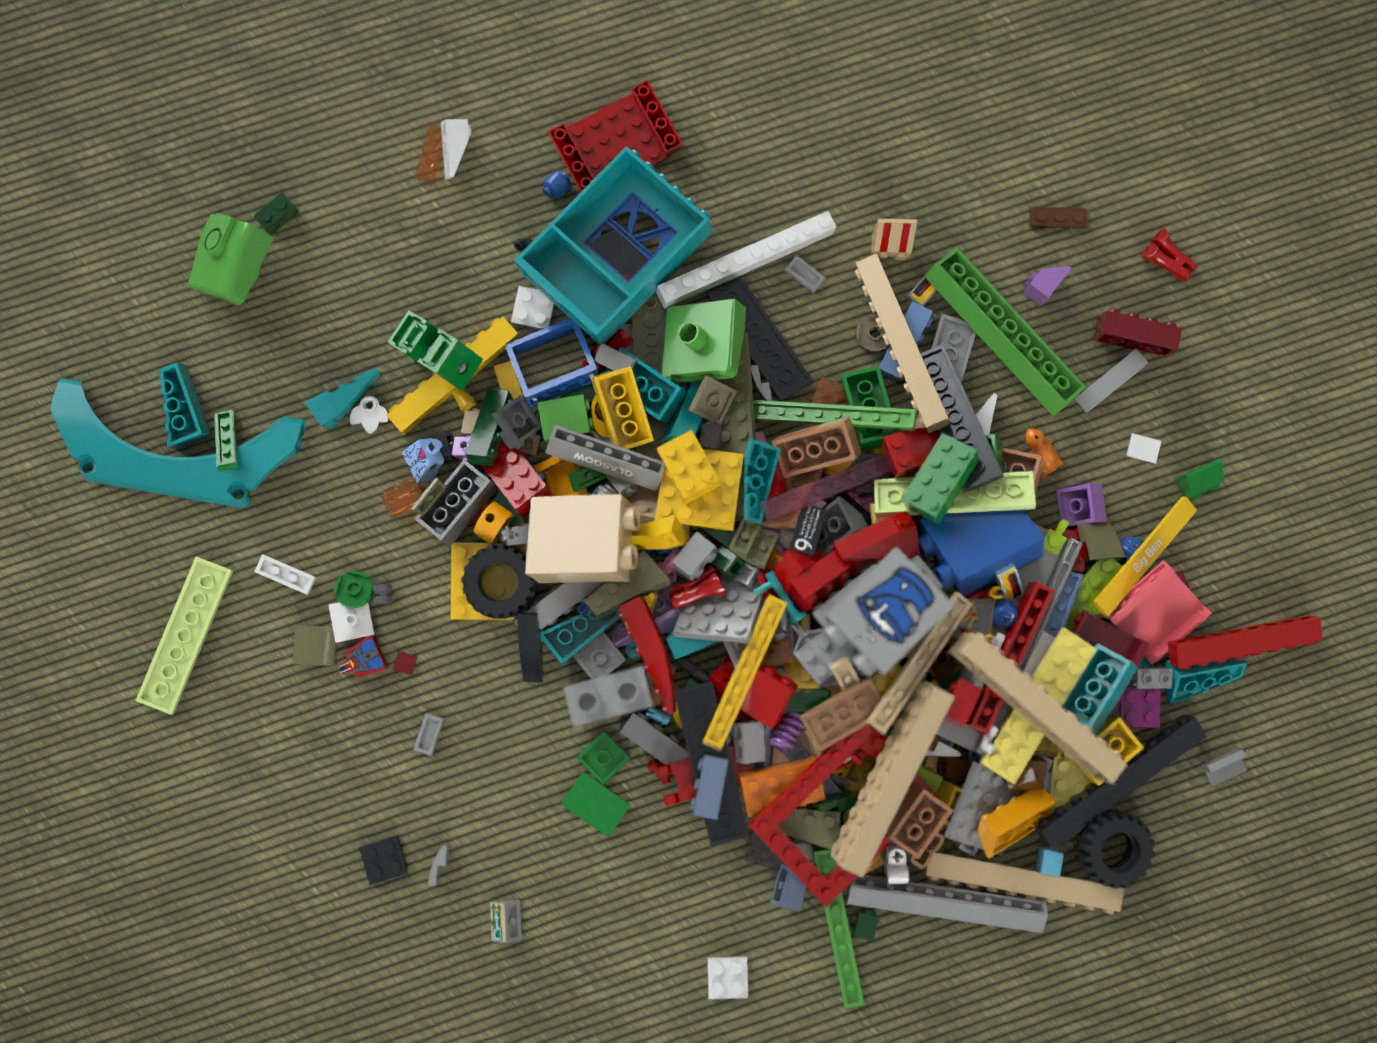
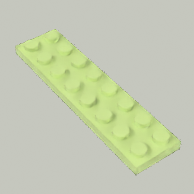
[874,471,1036,517]
[135,557,233,715]

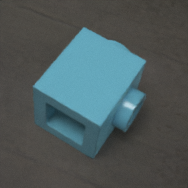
[1035,846,1064,877]

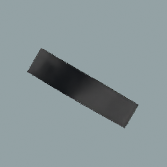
[517,612,543,683]

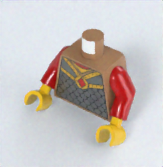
[957,587,1003,647]

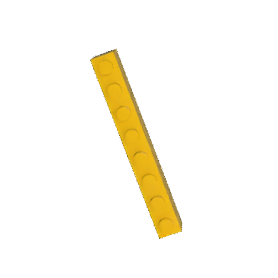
[387,317,520,435]

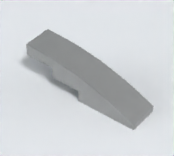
[1074,348,1148,413]

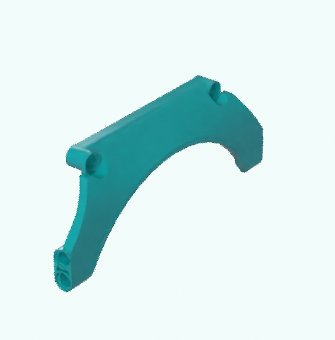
[50,378,306,508]

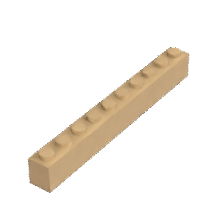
[855,253,950,433]
[923,851,1124,914]

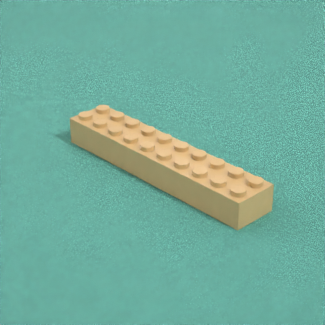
[948,633,1127,783]
[830,678,955,877]

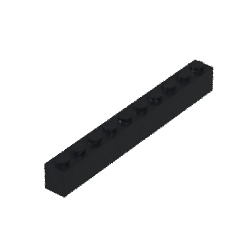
[1034,714,1207,851]

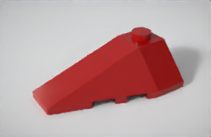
[833,511,920,561]

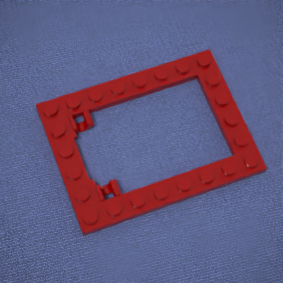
[748,724,938,907]

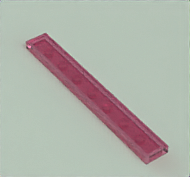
[760,454,892,522]

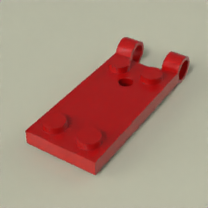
[654,744,755,807]

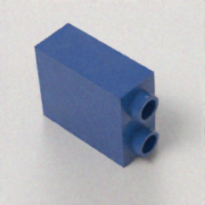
[918,510,1044,596]

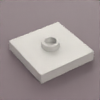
[329,603,374,643]

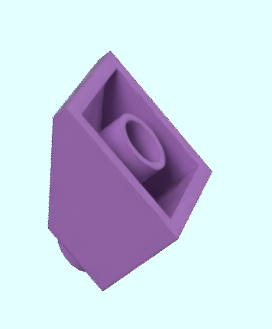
[1023,266,1071,306]
[1056,484,1107,527]

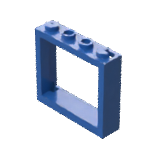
[505,318,599,408]

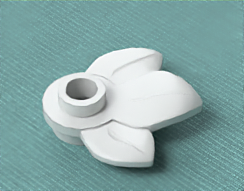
[350,396,388,434]

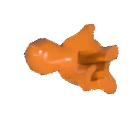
[1025,428,1063,479]

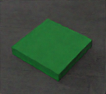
[576,730,631,785]

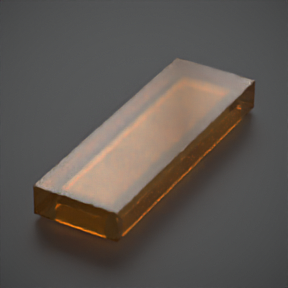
[415,124,443,183]

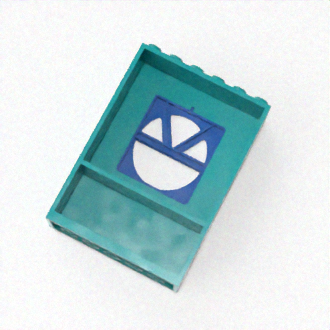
[514,146,712,346]

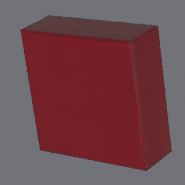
[393,651,418,675]

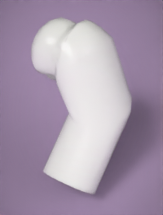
[981,725,999,754]

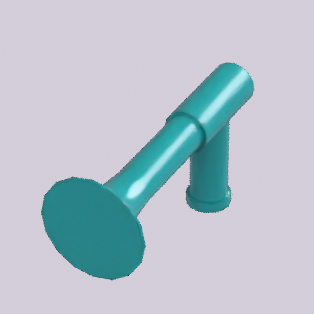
[754,571,806,624]

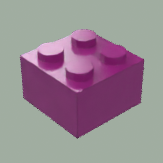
[1120,687,1161,728]

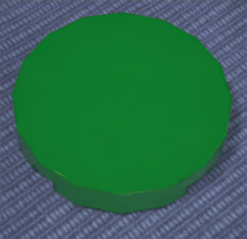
[334,571,373,609]

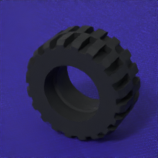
[461,544,538,619]
[1074,809,1155,889]

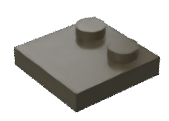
[689,375,737,426]

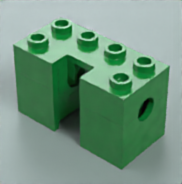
[388,310,483,391]

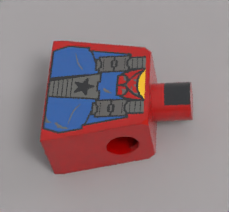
[339,635,389,677]

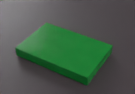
[561,771,631,838]

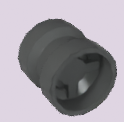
[373,584,393,605]

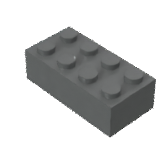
[415,460,498,547]

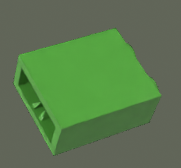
[537,394,594,443]

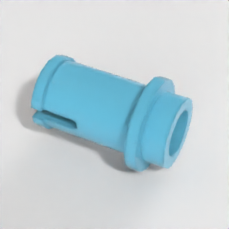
[645,706,671,726]

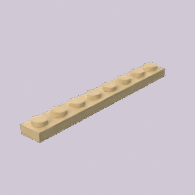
[866,592,972,734]

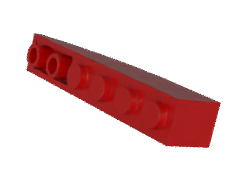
[619,596,677,715]

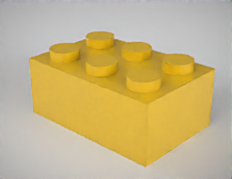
[657,430,721,504]
[1074,714,1144,786]

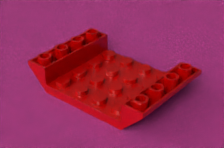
[548,80,683,193]

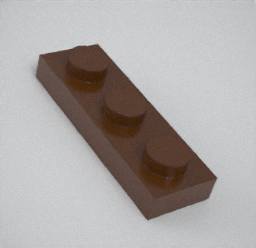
[1029,207,1087,229]

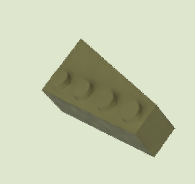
[584,551,671,620]
[778,806,840,849]

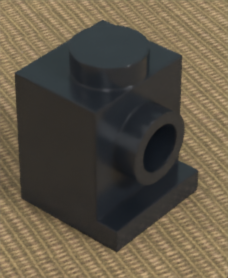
[431,431,455,462]

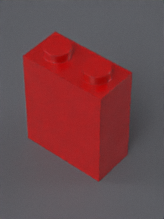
[740,665,799,729]

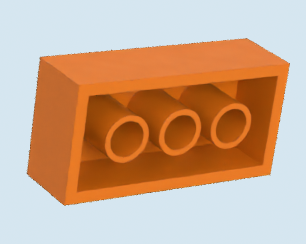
[738,756,825,817]

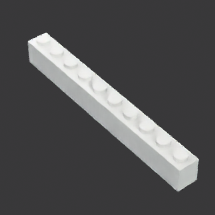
[656,211,837,309]

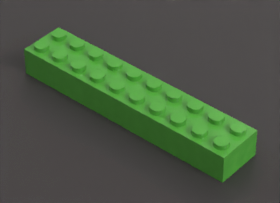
[924,247,1086,416]

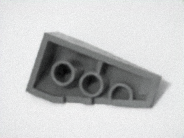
[816,497,868,557]

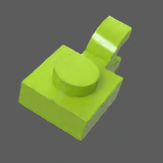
[1043,519,1069,556]

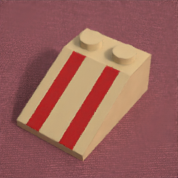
[872,219,917,260]

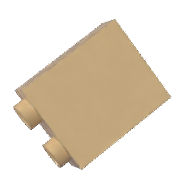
[525,494,640,583]

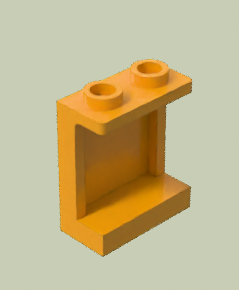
[534,456,589,496]

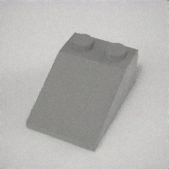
[672,532,717,581]

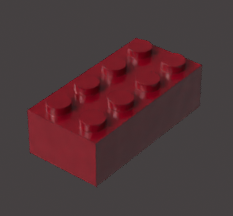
[1093,309,1182,358]

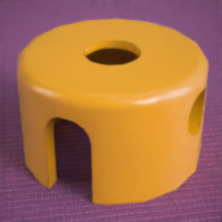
[473,502,513,545]

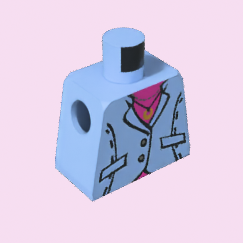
[402,438,444,483]

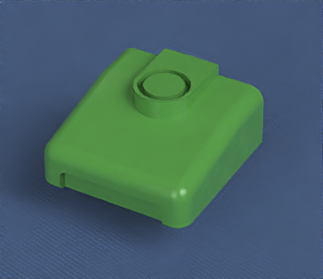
[188,213,274,305]
[662,299,746,384]

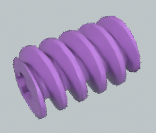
[769,712,805,755]

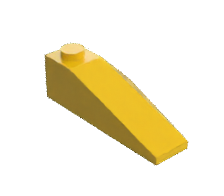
[631,515,691,549]

